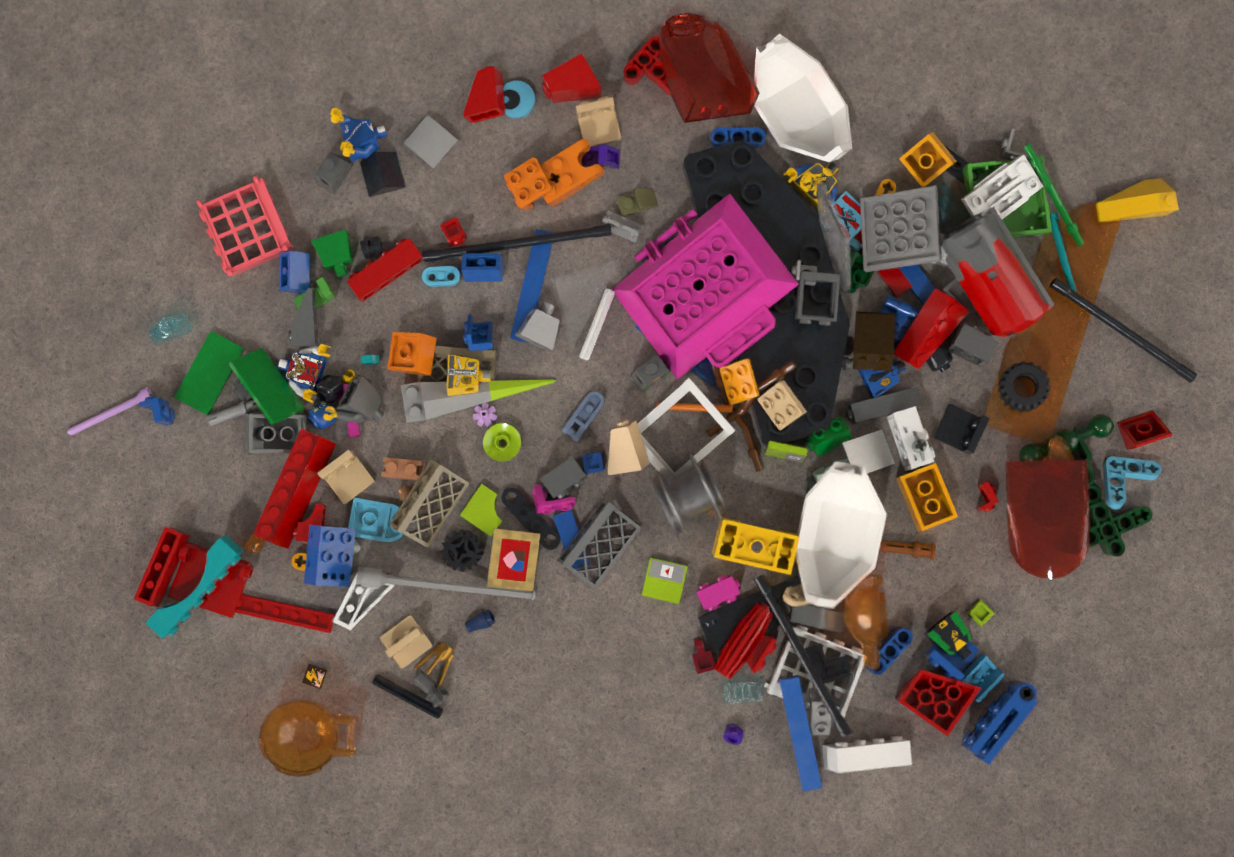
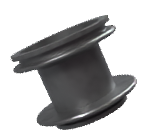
[648,453,725,539]

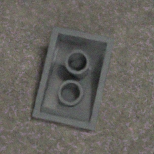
[244,414,307,453]

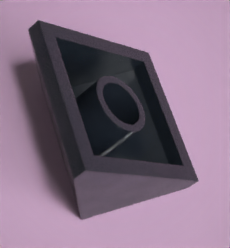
[360,152,406,198]

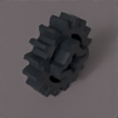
[440,530,483,572]

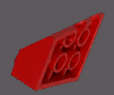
[895,669,981,737]

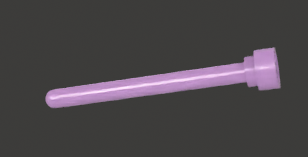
[67,387,152,435]

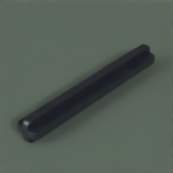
[372,675,443,719]

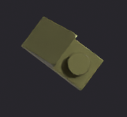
[617,189,658,217]

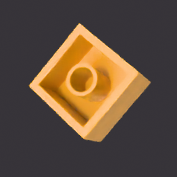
[899,132,957,188]

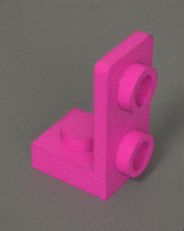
[532,484,576,515]

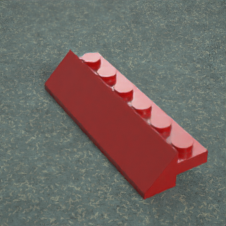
[252,428,336,549]

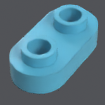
[422,266,461,287]

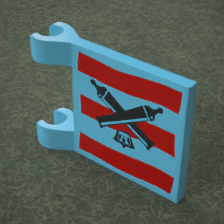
[820,191,862,252]

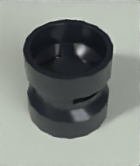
[360,236,384,259]

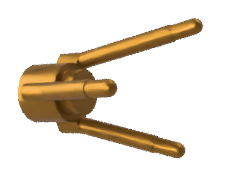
[414,642,455,686]

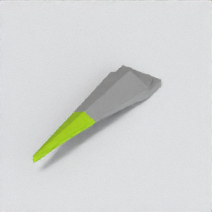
[401,379,556,423]

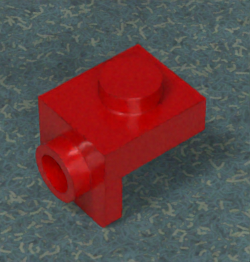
[440,217,467,246]
[977,481,999,513]

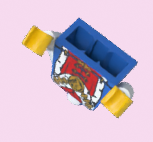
[278,344,331,403]

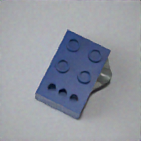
[304,525,361,587]

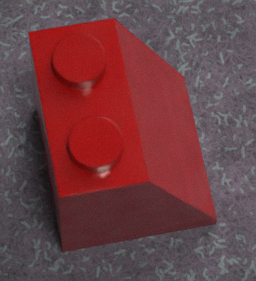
[541,54,601,103]

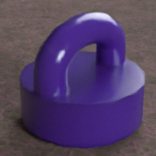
[723,724,744,745]

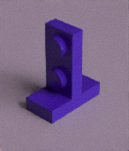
[582,145,620,169]

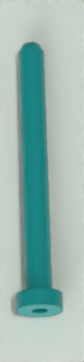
[1050,213,1076,292]

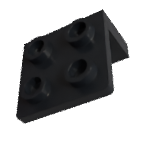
[934,404,990,455]

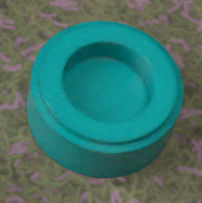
[360,355,380,365]

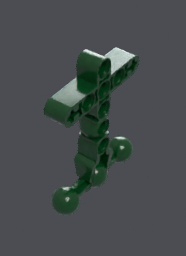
[1019,414,1153,557]

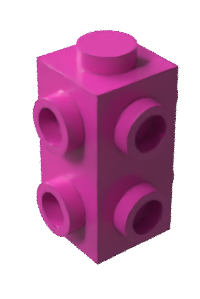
[696,574,741,612]

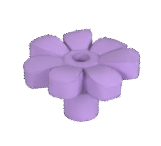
[473,403,497,427]

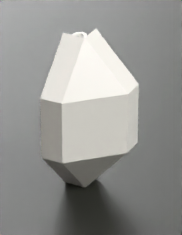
[752,33,852,162]
[796,461,887,608]

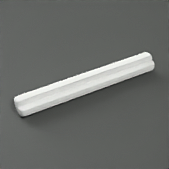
[580,288,615,360]

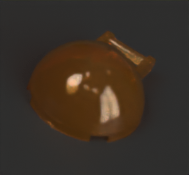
[843,573,888,670]
[259,699,358,777]

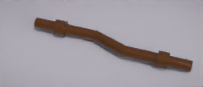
[706,361,796,437]
[711,365,763,472]

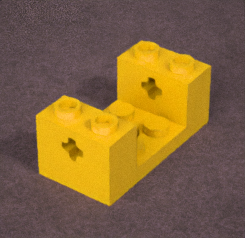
[712,516,800,575]

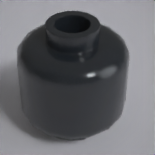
[926,345,953,373]
[315,375,343,403]

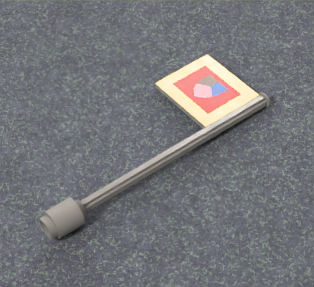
[356,528,540,601]

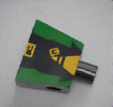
[923,610,972,660]

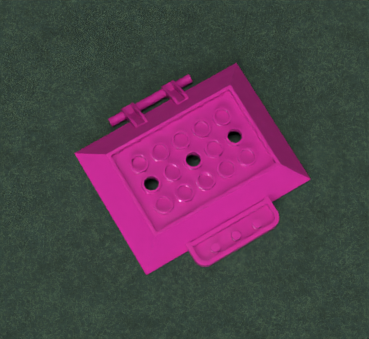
[611,193,799,380]

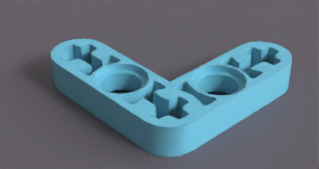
[1103,456,1162,509]

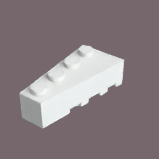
[822,736,912,773]

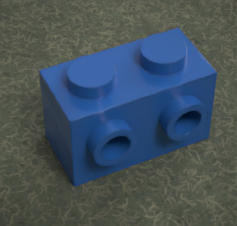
[279,251,311,294]
[461,253,504,282]

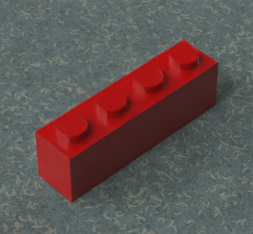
[346,238,424,302]
[134,527,190,607]

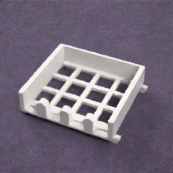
[764,624,868,718]

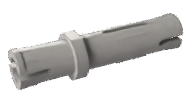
[207,400,260,427]

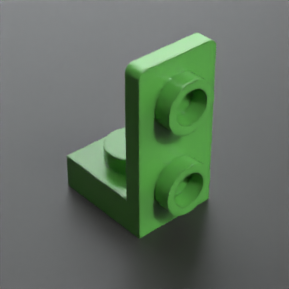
[294,277,336,309]

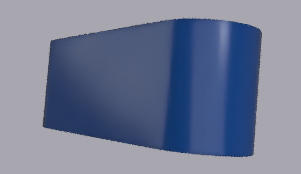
[710,128,766,149]
[865,626,913,675]

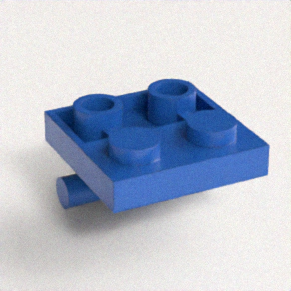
[880,295,921,342]

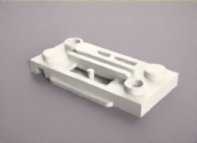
[961,155,1044,219]

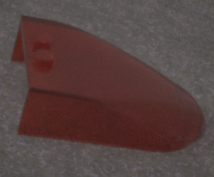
[659,13,760,123]
[1006,460,1089,579]

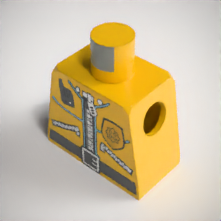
[447,355,491,396]

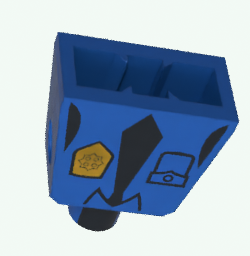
[858,360,906,399]

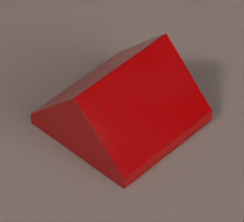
[1117,410,1172,450]

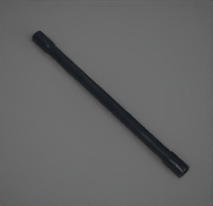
[1049,277,1197,383]
[754,574,852,738]

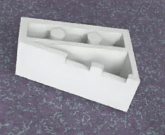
[333,567,395,630]

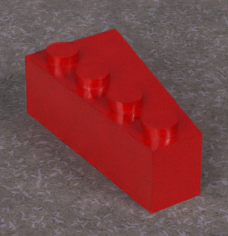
[893,289,970,370]

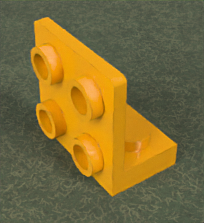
[719,359,759,405]

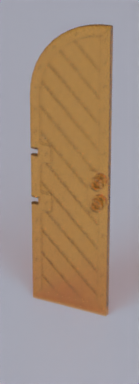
[984,204,1122,445]

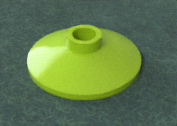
[483,423,521,462]

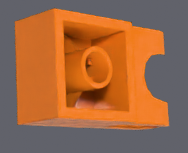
[541,139,605,207]

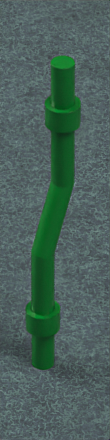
[1023,143,1085,247]

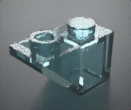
[149,313,192,346]

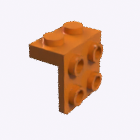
[503,157,552,210]

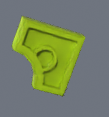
[460,484,503,537]

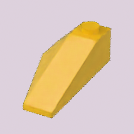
[1095,178,1179,222]

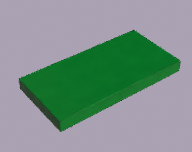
[174,331,245,415]
[229,348,305,425]

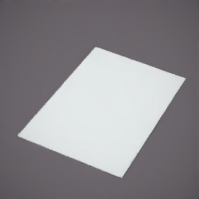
[843,430,895,474]

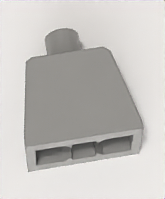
[515,302,559,351]

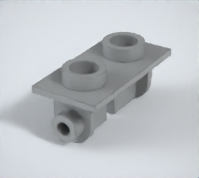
[602,210,643,243]

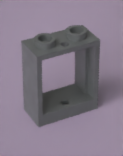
[795,271,840,326]

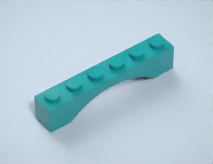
[145,535,244,639]

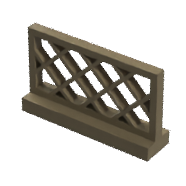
[417,345,497,382]
[389,459,470,548]

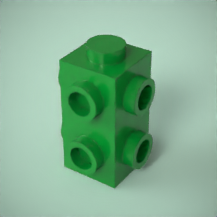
[806,416,852,457]

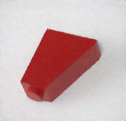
[463,66,506,123]

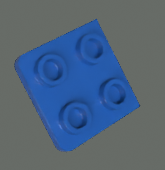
[925,641,979,681]

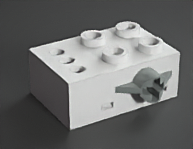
[887,406,935,471]

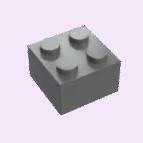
[947,324,999,367]
[540,456,587,499]

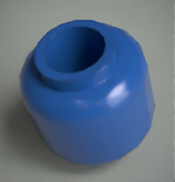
[308,402,337,430]

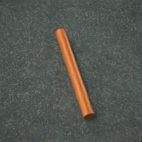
[656,402,733,413]

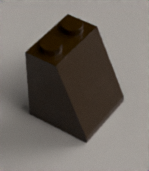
[853,311,895,371]

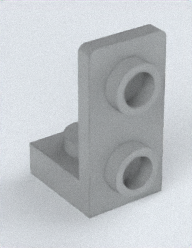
[809,689,831,735]

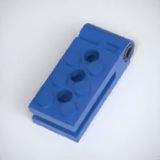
[962,681,1038,765]

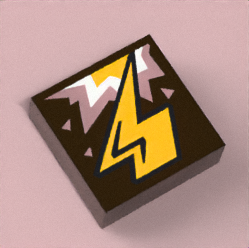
[302,664,328,689]

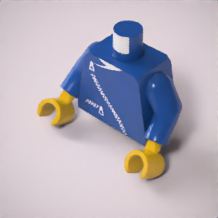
[330,108,387,162]

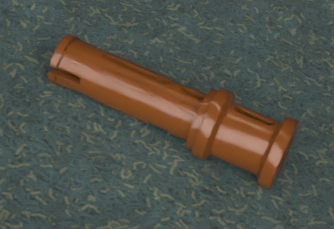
[879,540,936,560]

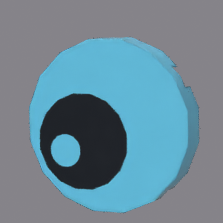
[503,81,535,118]

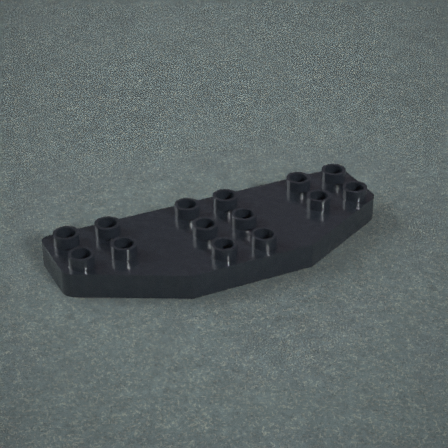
[683,141,850,447]

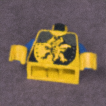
[783,162,838,215]

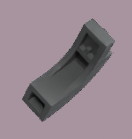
[779,599,847,633]

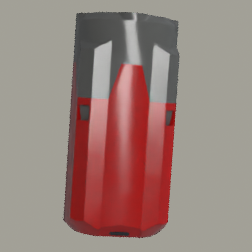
[941,207,1054,337]

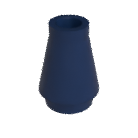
[465,609,495,633]

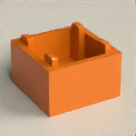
[387,332,437,376]

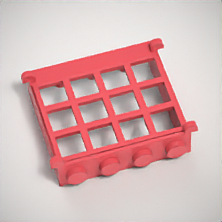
[196,175,295,277]

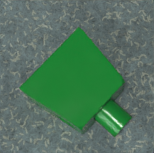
[311,229,353,278]

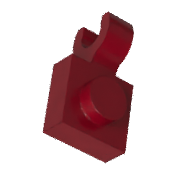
[692,637,715,674]

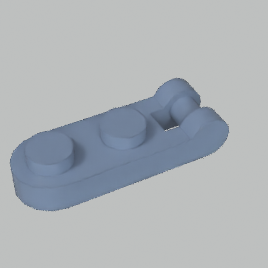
[561,392,604,442]

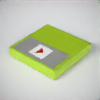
[764,441,808,463]
[642,558,688,604]

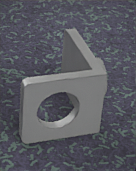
[1001,129,1027,160]
[791,260,817,286]

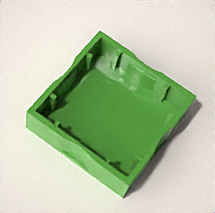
[962,156,1052,238]

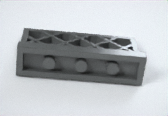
[557,499,641,589]

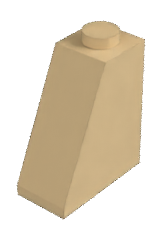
[608,419,650,475]

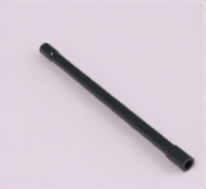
[423,224,612,262]

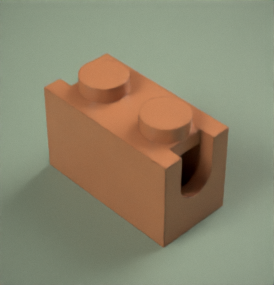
[381,457,425,481]

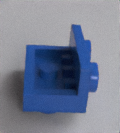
[464,314,493,351]
[139,396,175,426]

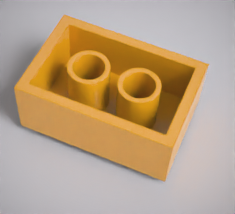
[896,463,958,532]

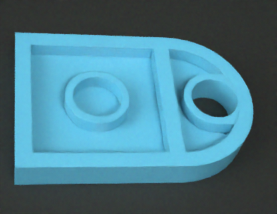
[348,498,407,542]

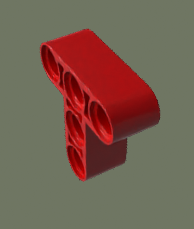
[623,36,681,96]

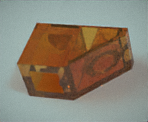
[1041,435,1076,480]

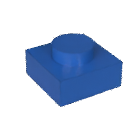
[582,452,604,474]

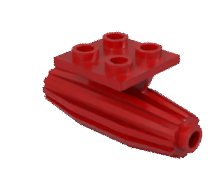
[714,602,777,679]

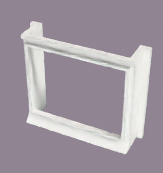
[638,378,735,480]

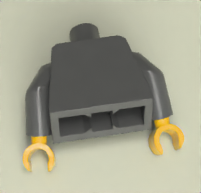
[323,369,384,423]

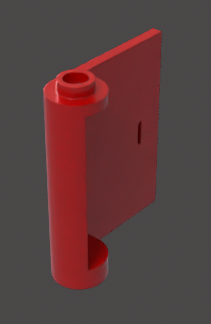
[167,541,254,619]

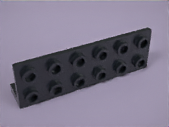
[697,575,819,653]

